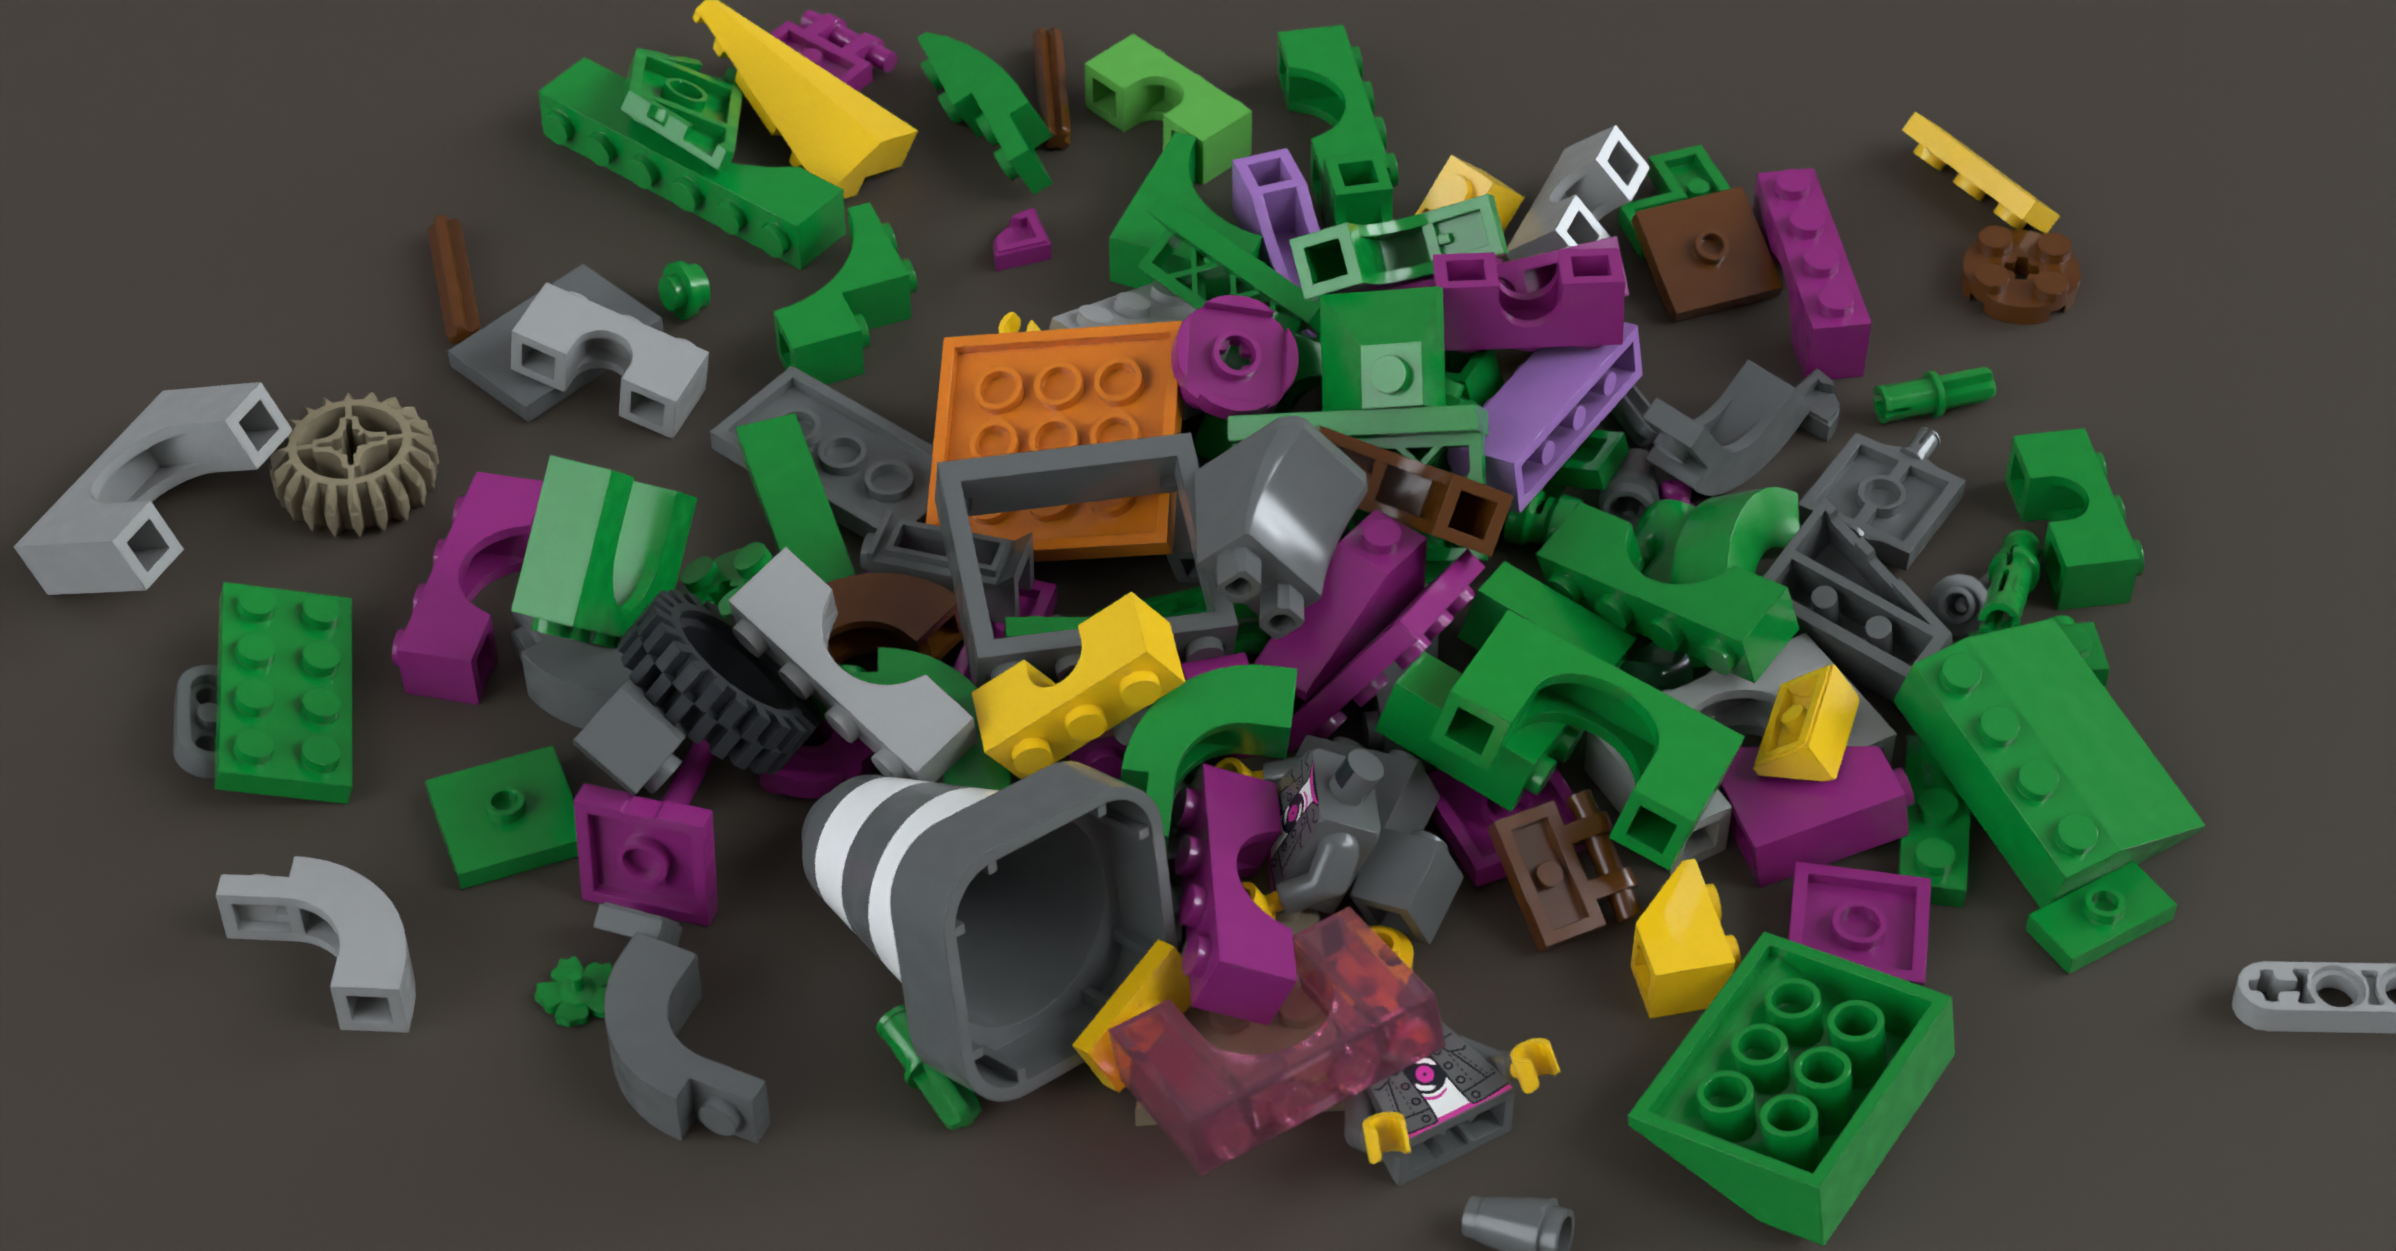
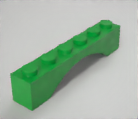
[538,57,846,270]

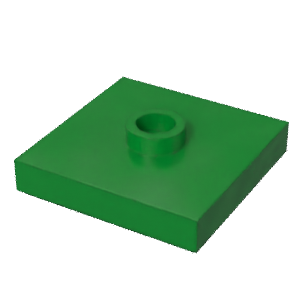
[425,745,578,890]

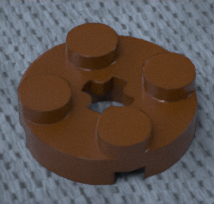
[1960,225,2081,325]

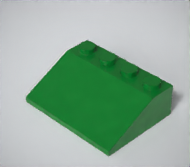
[1893,618,2206,908]
[1628,931,1955,1246]

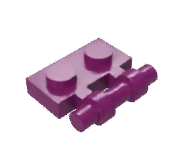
[770,10,898,92]

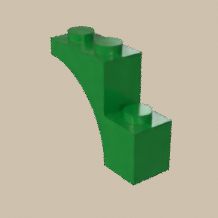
[774,202,918,385]

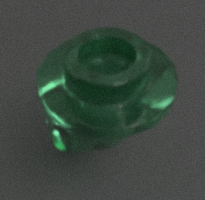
[1619,642,1694,691]

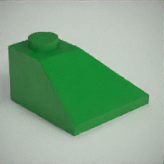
[1320,286,1446,411]

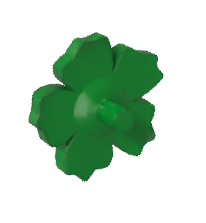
[534,956,612,1027]

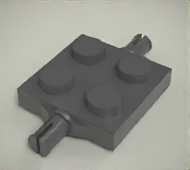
[1798,427,1966,571]

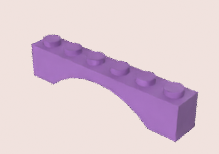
[1232,148,1320,338]

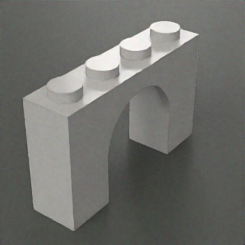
[14,382,293,595]
[1584,633,1897,875]

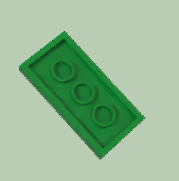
[214,582,353,804]

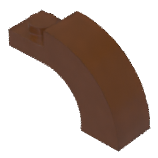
[1316,425,1514,557]
[826,573,963,664]

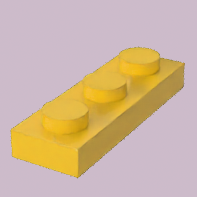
[1902,111,2060,233]

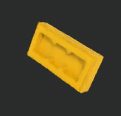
[1072,939,1191,1093]

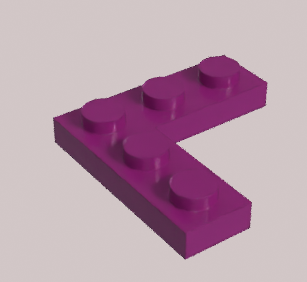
[1288,549,1485,752]

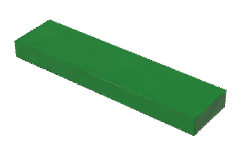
[736,413,856,583]

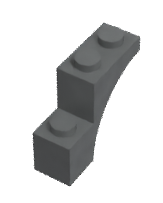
[1295,735,1464,945]

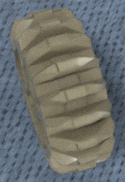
[269,392,439,537]

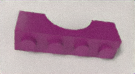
[1752,168,1872,380]
[392,472,543,705]
[1171,764,1297,1026]

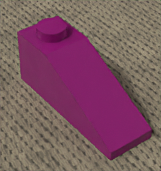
[1254,509,1427,702]

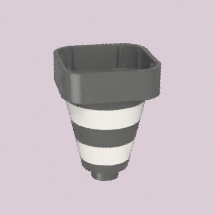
[802,761,1178,1102]

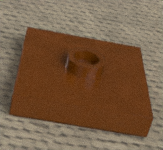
[1631,186,1784,323]

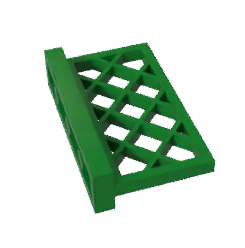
[1228,404,1489,563]

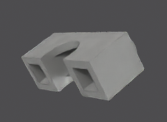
[1506,125,1650,260]
[511,282,709,439]

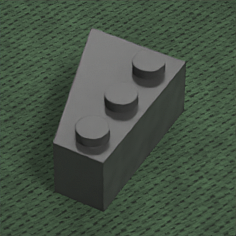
[1763,496,1953,704]
[572,677,689,795]

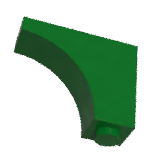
[1109,132,1268,301]

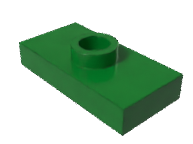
[2025,861,2177,974]

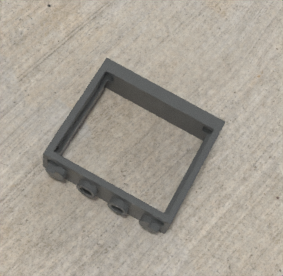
[935,432,1238,688]

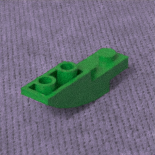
[917,32,1053,195]

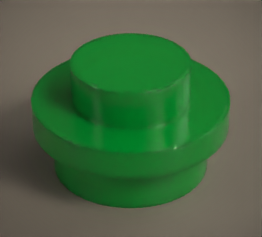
[658,261,710,320]

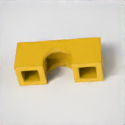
[971,592,1185,780]

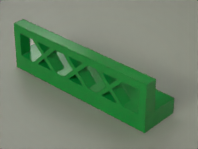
[1137,193,1321,339]

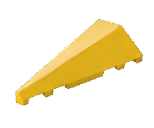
[692,0,918,199]

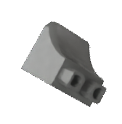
[1195,415,1368,639]

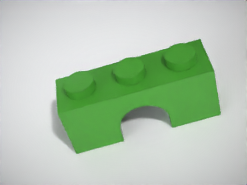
[1085,34,1252,185]

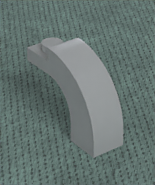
[216,856,416,1033]

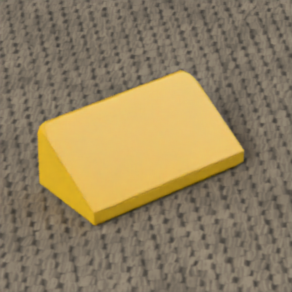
[1753,664,1860,781]

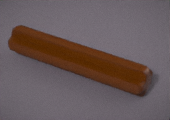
[1033,27,1071,150]
[427,214,481,344]

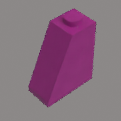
[1718,746,1914,888]

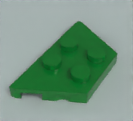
[620,48,742,173]

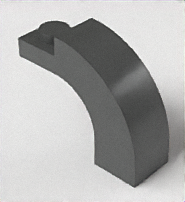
[1642,359,1811,496]
[510,602,632,728]
[604,932,771,1144]

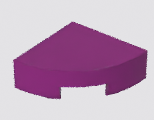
[993,208,1052,272]

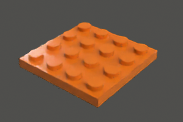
[926,321,1183,562]

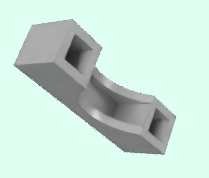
[728,547,978,782]

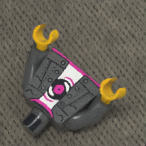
[1215,748,1384,919]
[1344,1016,1560,1186]

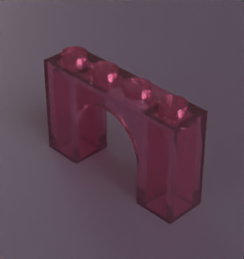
[1108,907,1446,1176]

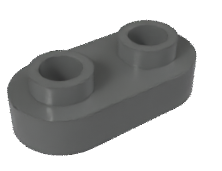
[173,665,218,778]

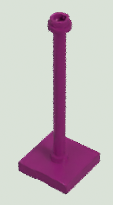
[574,740,718,927]

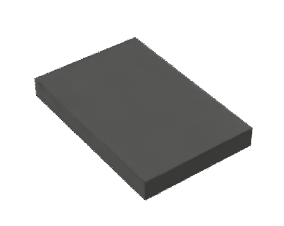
[448,264,663,422]

